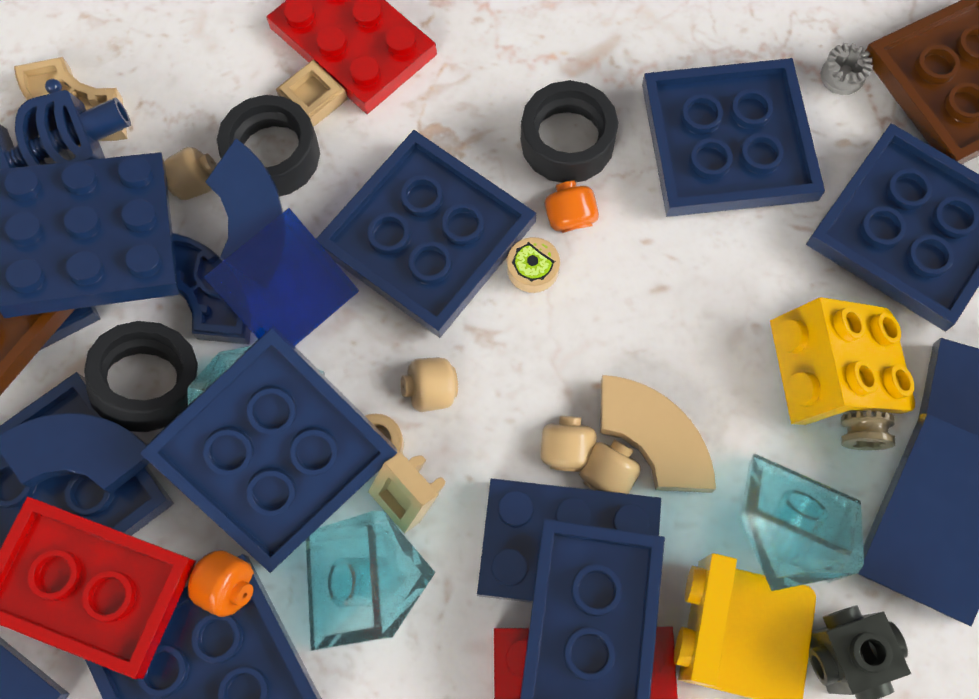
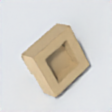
[368,452,446,534]

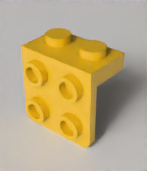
[770,297,915,425]
[674,553,816,699]

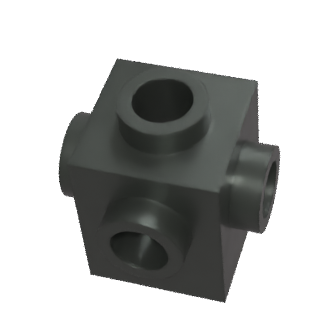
[809,605,911,699]

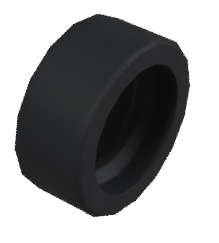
[520,80,619,183]
[216,95,320,196]
[84,321,198,432]

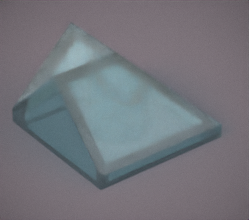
[740,453,864,591]
[306,511,435,651]

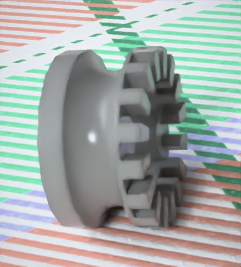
[820,43,873,95]

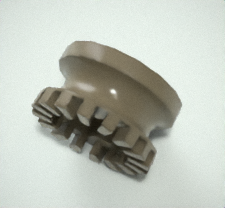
[841,410,895,450]

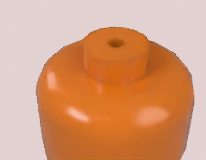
[544,181,599,233]
[188,550,254,617]

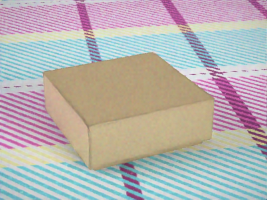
[276,60,348,127]

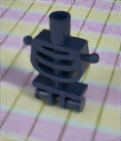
[0,79,131,169]

